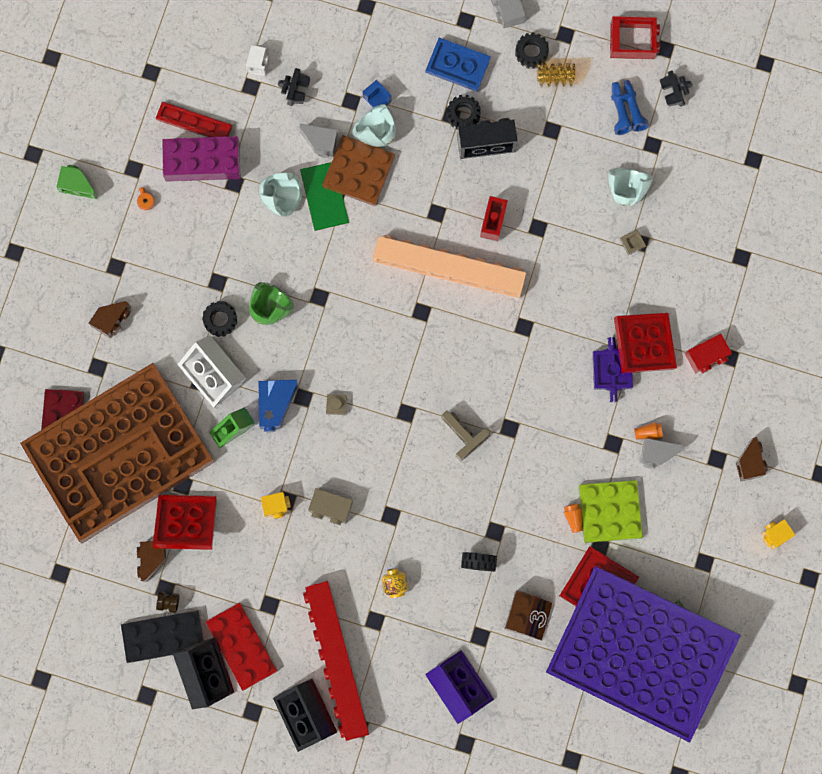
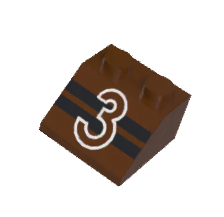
[504,590,552,641]

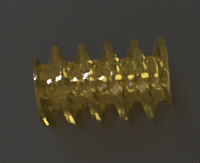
[536,63,575,87]

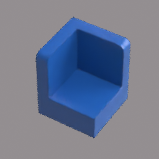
[363,79,392,108]

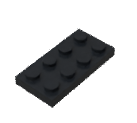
[121,610,204,663]

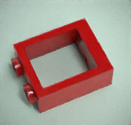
[610,16,660,59]

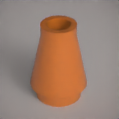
[634,422,663,441]
[563,503,583,533]

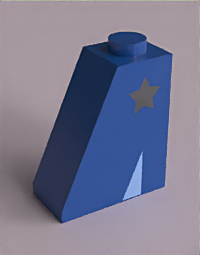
[258,380,298,432]

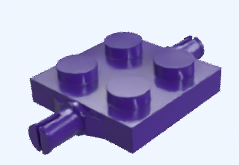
[592,337,633,403]

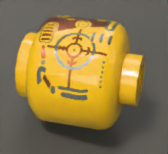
[381,568,409,598]

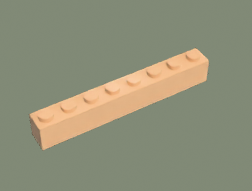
[373,235,526,298]

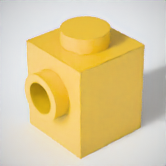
[260,492,291,519]
[762,519,795,550]

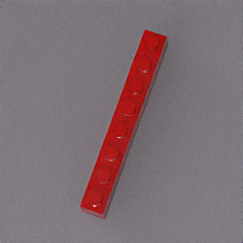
[303,581,369,741]

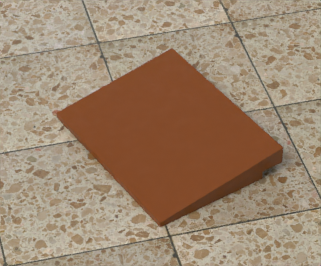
[20,363,215,544]

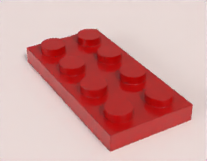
[206,603,277,691]

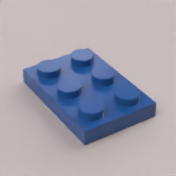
[425,37,491,92]

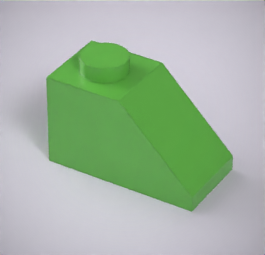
[56,165,97,199]
[209,407,255,448]

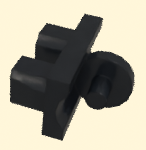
[277,68,310,106]
[660,70,693,107]

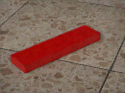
[156,101,233,137]

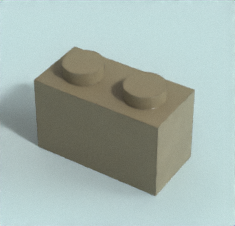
[308,488,353,526]

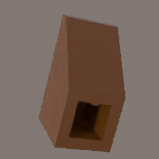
[88,301,131,339]
[736,437,768,482]
[137,541,166,582]

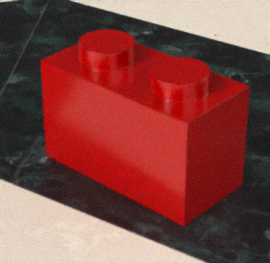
[480,196,508,242]
[685,334,732,374]

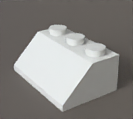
[178,335,246,408]

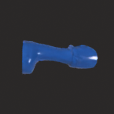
[611,80,649,135]

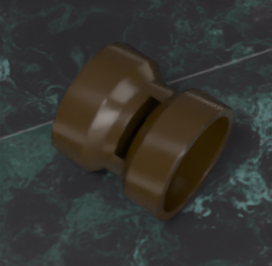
[156,591,180,613]

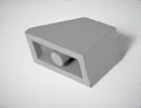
[300,123,338,158]
[640,438,684,469]

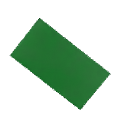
[300,162,349,231]

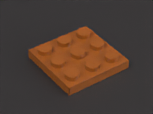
[322,135,395,206]

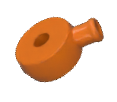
[137,187,155,211]

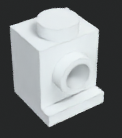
[246,44,269,76]

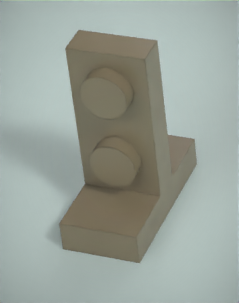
[441,410,490,462]

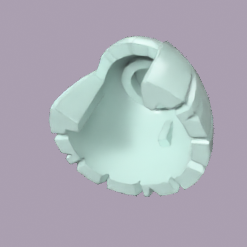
[352,104,396,147]
[608,168,653,207]
[259,172,302,217]

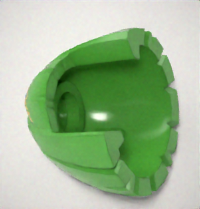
[249,282,294,325]

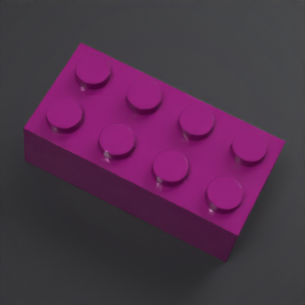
[162,136,241,182]

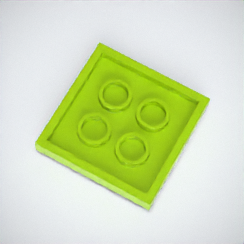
[579,480,643,543]

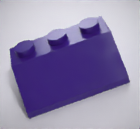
[425,650,494,724]

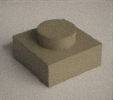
[620,230,646,256]
[326,394,347,416]

